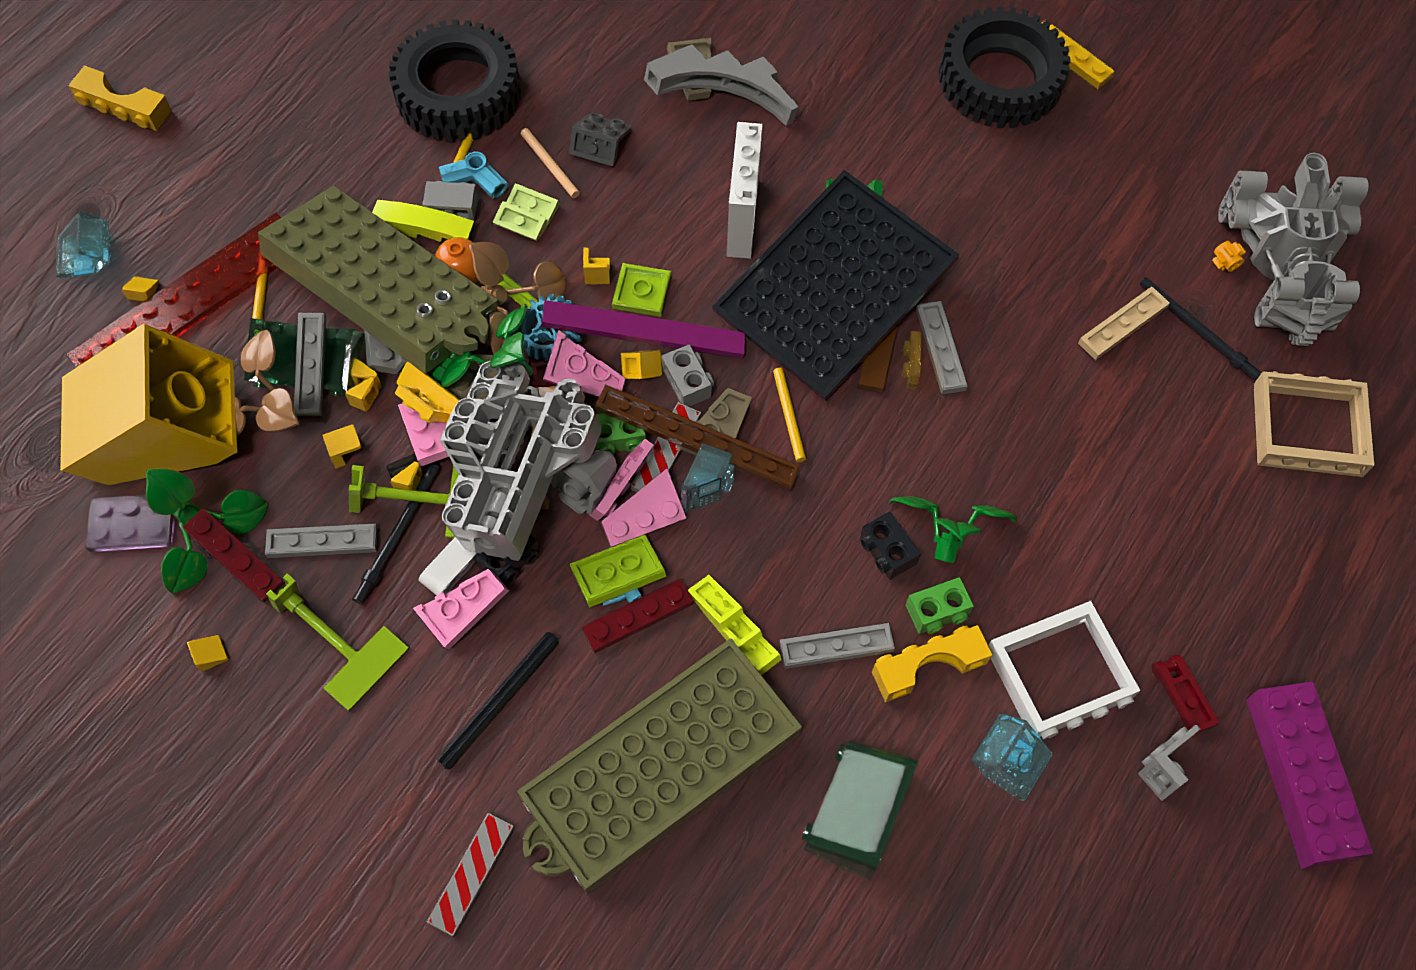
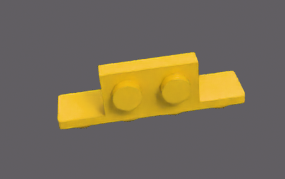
[395,362,460,423]

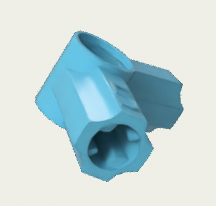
[439,152,508,199]

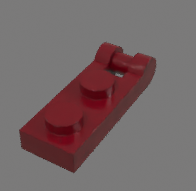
[1152,654,1220,735]

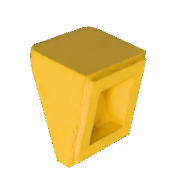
[122,276,159,303]
[350,358,382,389]
[345,377,379,412]
[390,462,423,491]
[187,635,229,672]

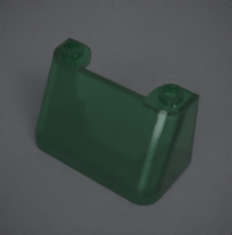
[244,318,364,397]
[802,740,918,880]

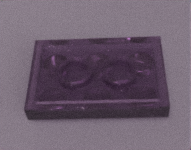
[86,495,175,552]

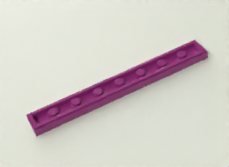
[541,300,745,359]

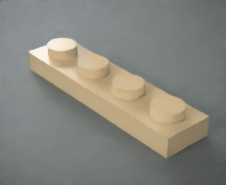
[1078,286,1169,360]

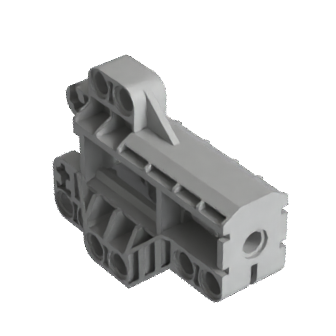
[440,361,602,561]

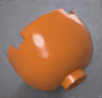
[435,237,478,284]

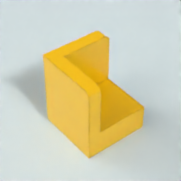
[583,248,610,284]
[621,350,662,379]
[322,424,361,468]

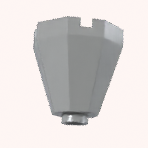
[551,450,617,514]

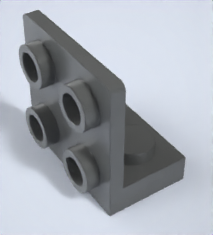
[569,113,632,167]

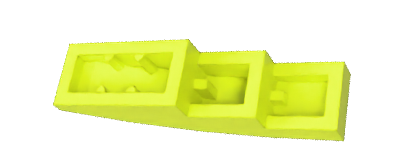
[372,200,474,242]
[687,575,781,675]

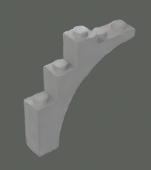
[644,44,798,126]

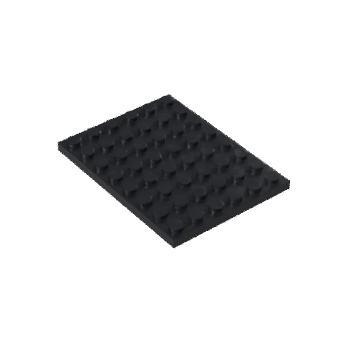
[712,170,959,401]

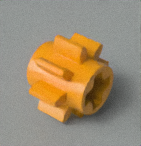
[1212,241,1246,272]

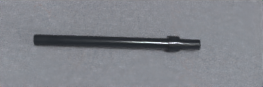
[1140,277,1262,381]
[352,464,440,605]

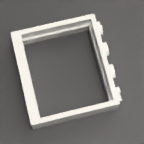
[727,122,762,259]
[988,601,1140,740]

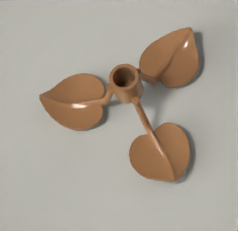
[469,242,566,354]
[235,330,299,436]

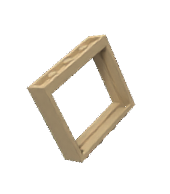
[1254,371,1374,477]

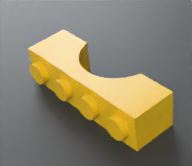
[68,66,172,131]
[872,625,992,703]

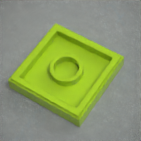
[612,263,671,317]

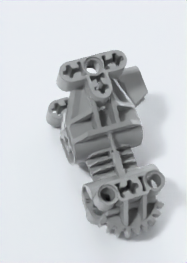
[1218,153,1368,346]

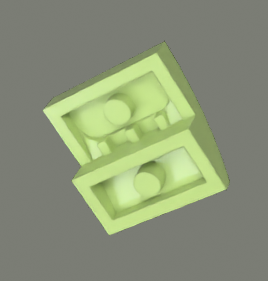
[492,183,560,241]

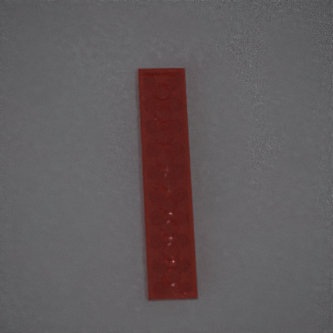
[66,212,282,367]

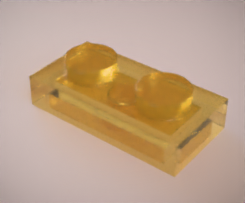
[902,331,921,389]

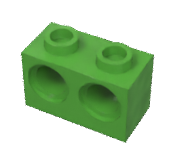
[594,414,646,454]
[905,577,974,634]

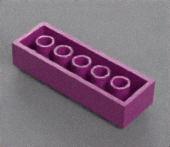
[1246,682,1373,870]

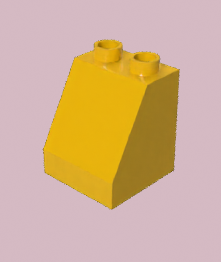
[61,324,237,485]

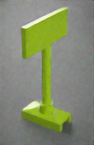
[349,465,459,538]
[266,574,409,711]

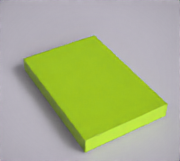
[570,534,666,608]

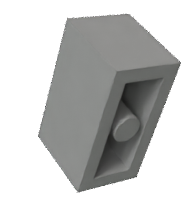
[422,181,478,222]

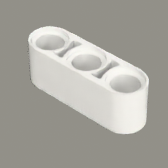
[418,537,477,596]

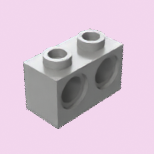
[661,345,714,407]

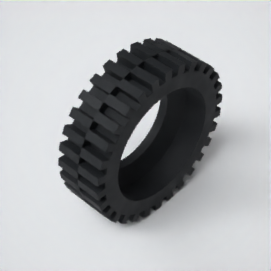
[939,6,1070,128]
[389,20,521,142]

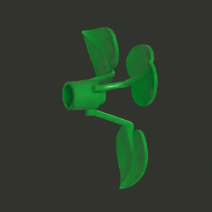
[441,304,533,388]
[146,468,267,593]
[889,496,1017,563]

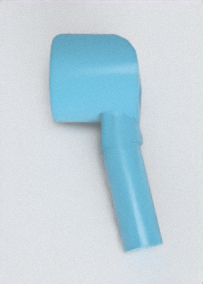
[602,589,642,606]

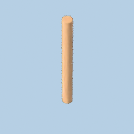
[520,128,580,198]

